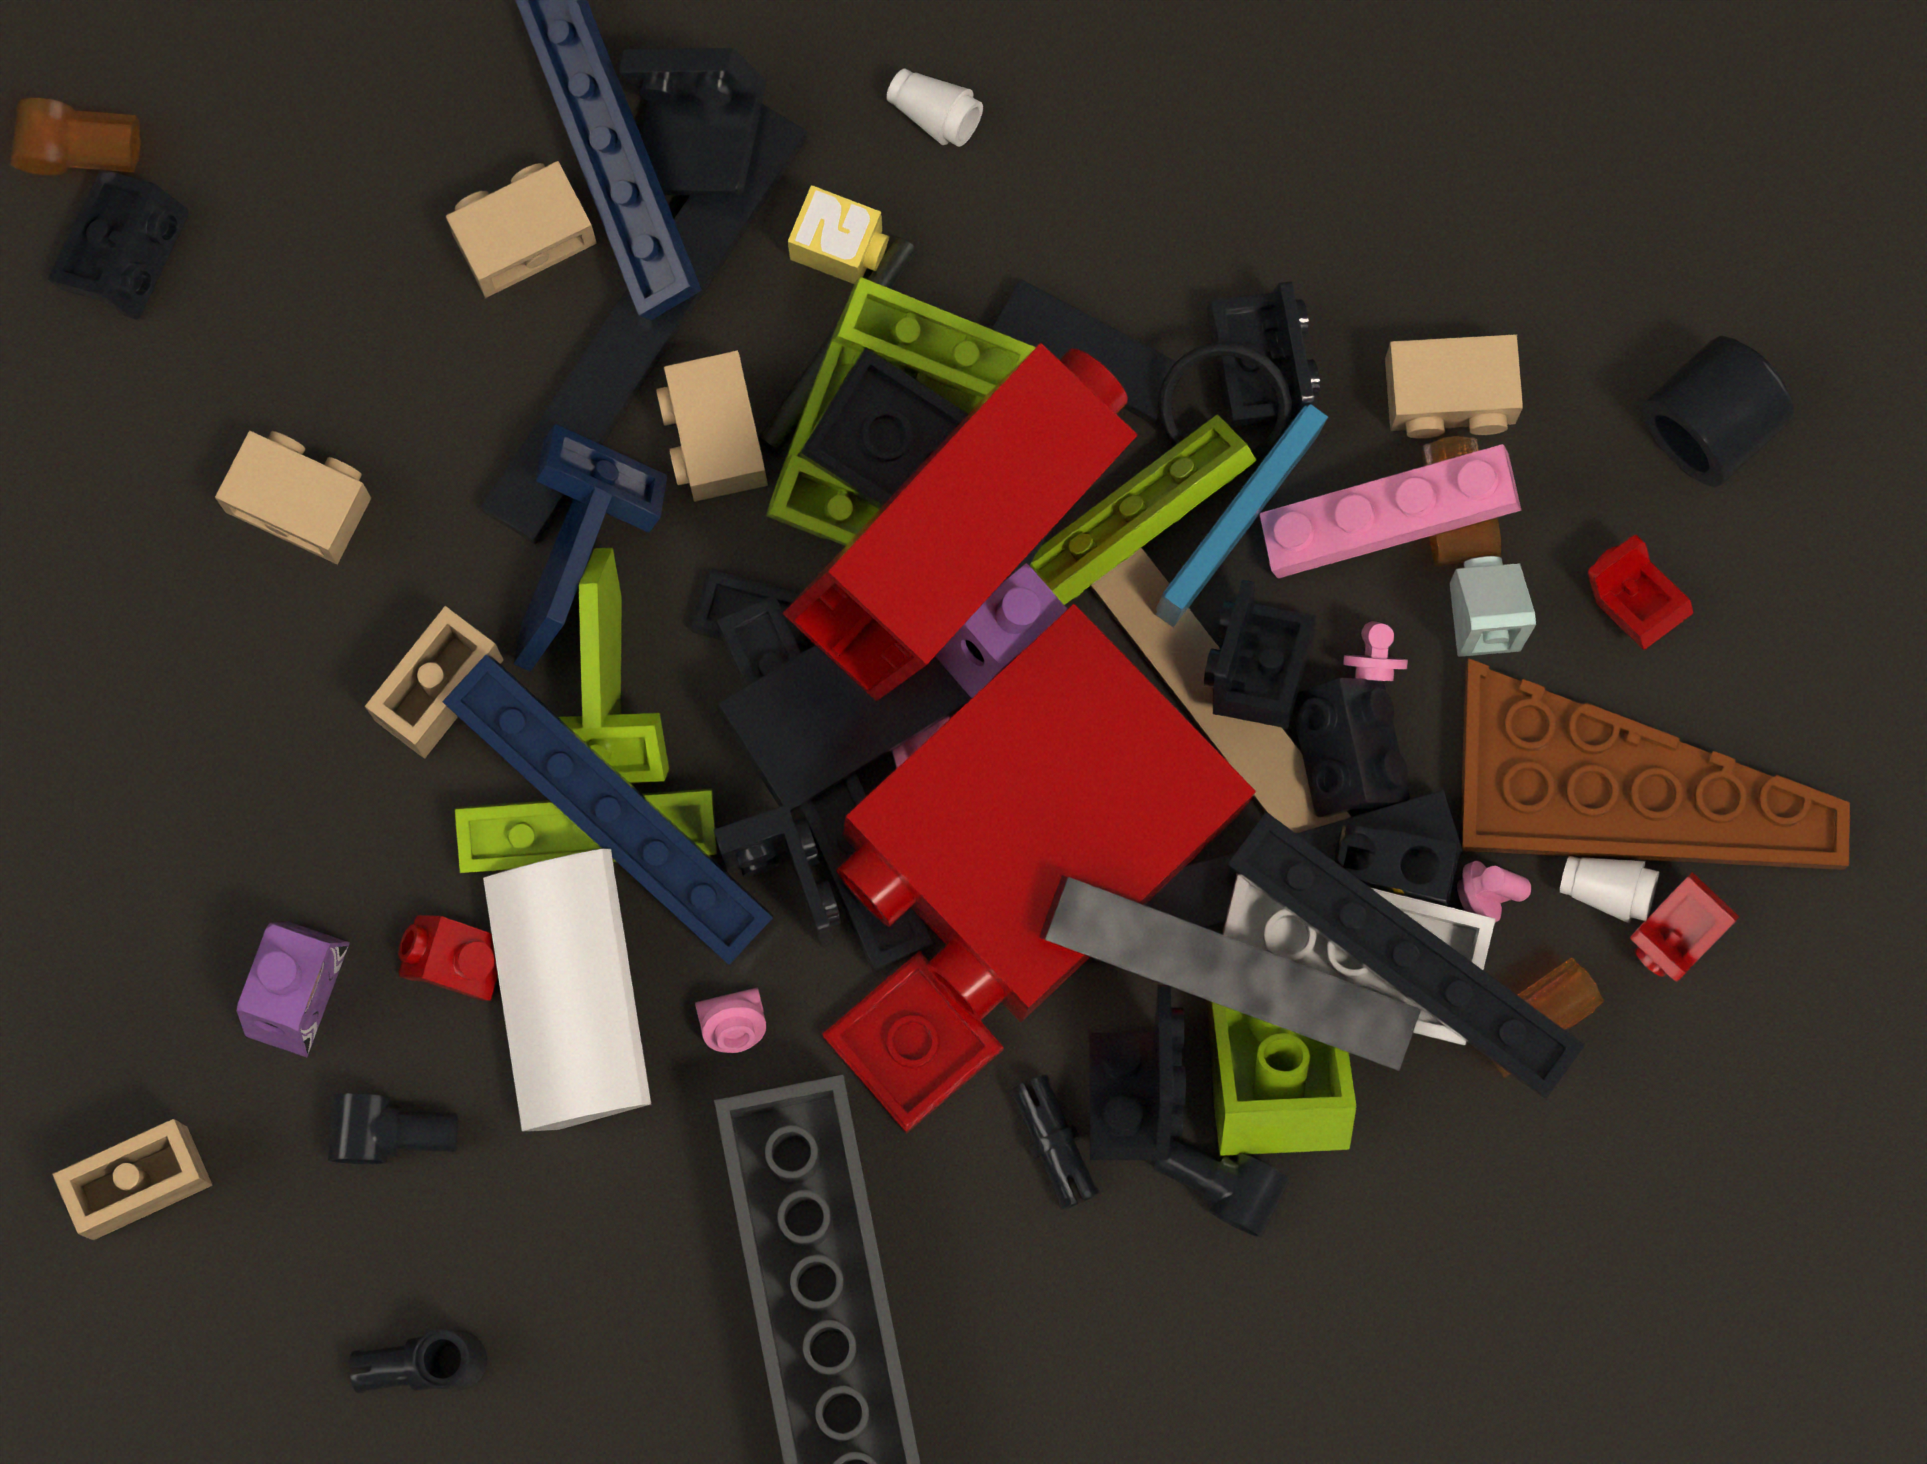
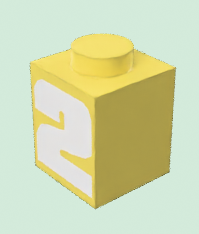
[788,185,889,284]

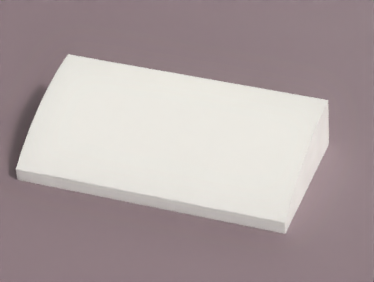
[483,849,651,1131]
[1222,874,1495,1045]

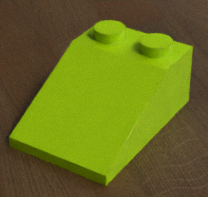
[1207,1000,1356,1156]

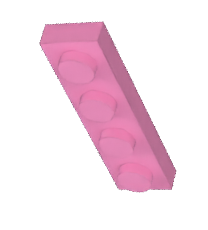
[1260,444,1522,578]

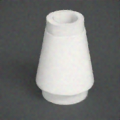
[887,68,983,147]
[1560,856,1659,923]

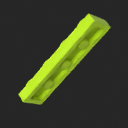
[1029,414,1257,605]
[455,788,717,873]

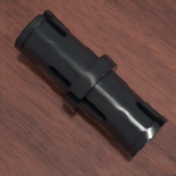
[1009,1074,1100,1210]

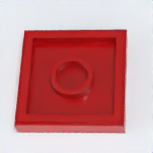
[822,951,1004,1134]

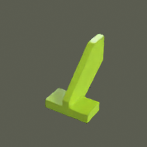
[558,548,669,783]

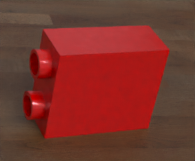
[782,343,1138,701]
[836,604,1257,1023]

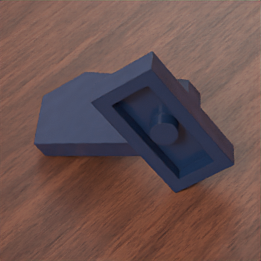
[513,424,668,672]

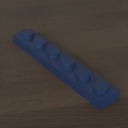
[516,0,702,320]
[442,653,773,965]

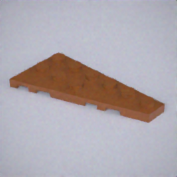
[1460,658,1850,870]

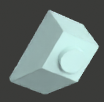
[1450,556,1536,657]

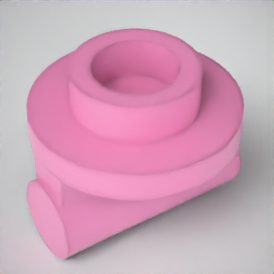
[1343,621,1408,681]
[1457,861,1531,922]
[695,987,766,1053]

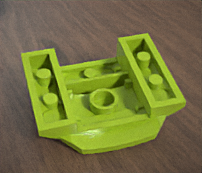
[766,277,1036,546]

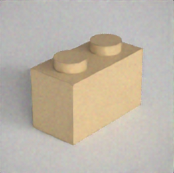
[446,161,597,298]
[1385,335,1523,439]
[656,350,768,502]
[215,430,371,565]
[365,606,503,759]
[52,1119,213,1240]

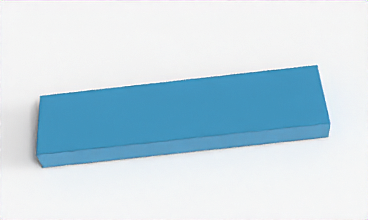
[1155,404,1328,628]

